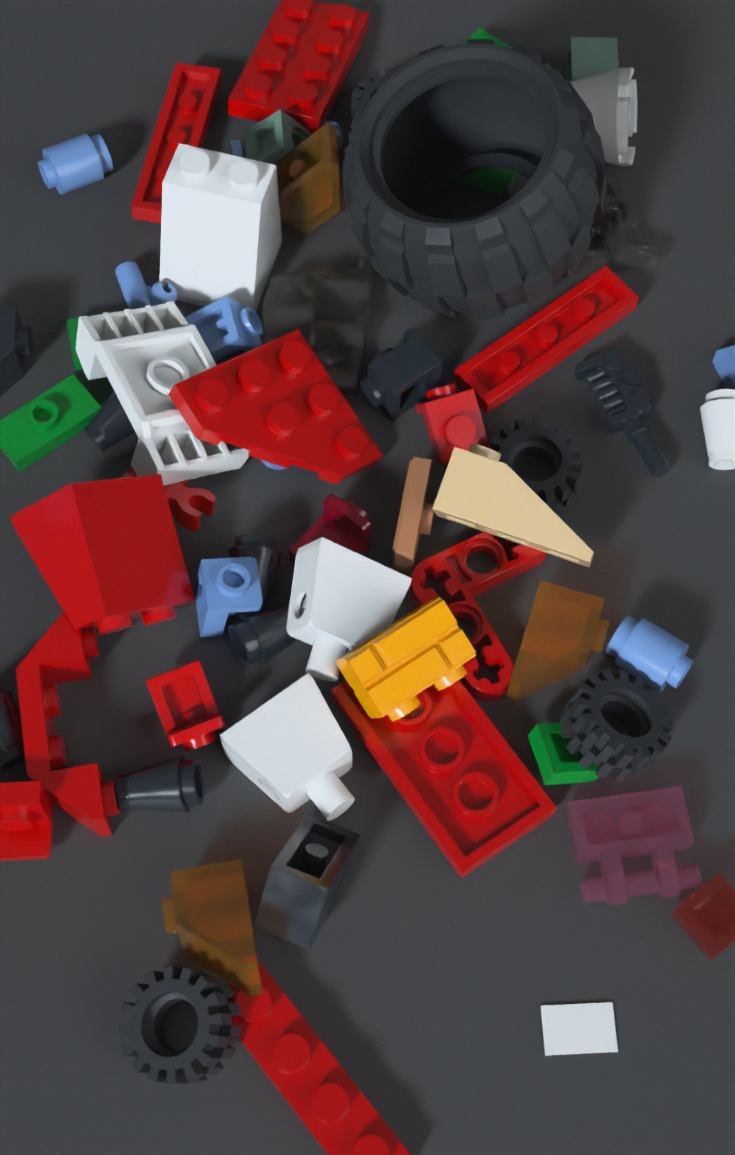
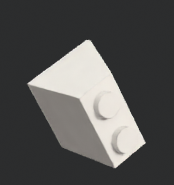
[159,143,282,312]

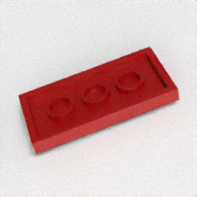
[228,0,370,135]
[331,680,557,879]

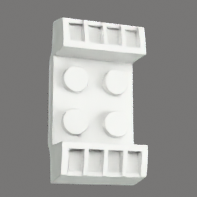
[76,301,249,485]

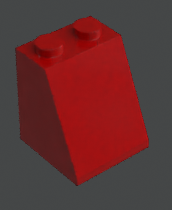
[11,474,195,634]

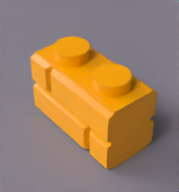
[336,597,476,722]

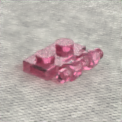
[565,786,702,906]

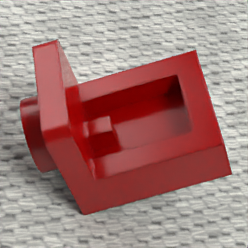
[415,383,490,463]
[145,659,226,751]

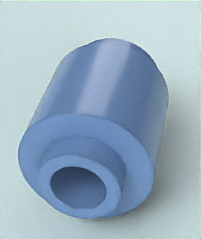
[38,133,113,195]
[606,615,693,692]

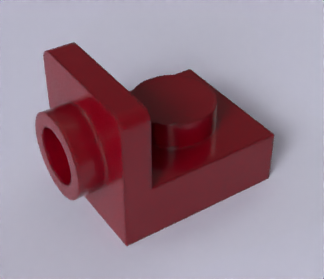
[289,493,371,563]

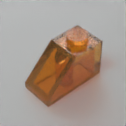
[274,122,340,235]
[506,580,610,702]
[162,859,263,997]

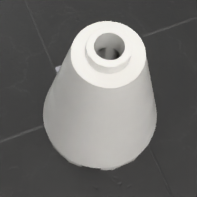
[570,67,637,166]

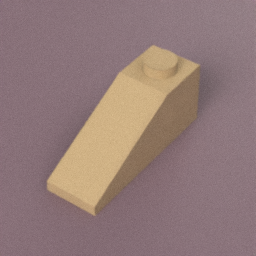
[432,444,594,568]

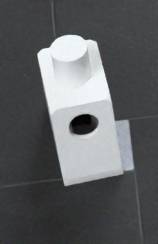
[286,537,412,682]
[220,673,355,821]

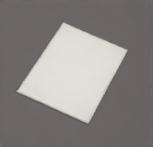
[541,1002,618,1056]

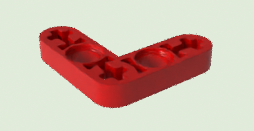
[410,532,549,702]

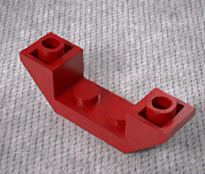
[16,611,120,837]

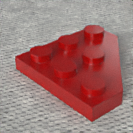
[168,329,383,485]

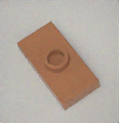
[392,457,434,577]

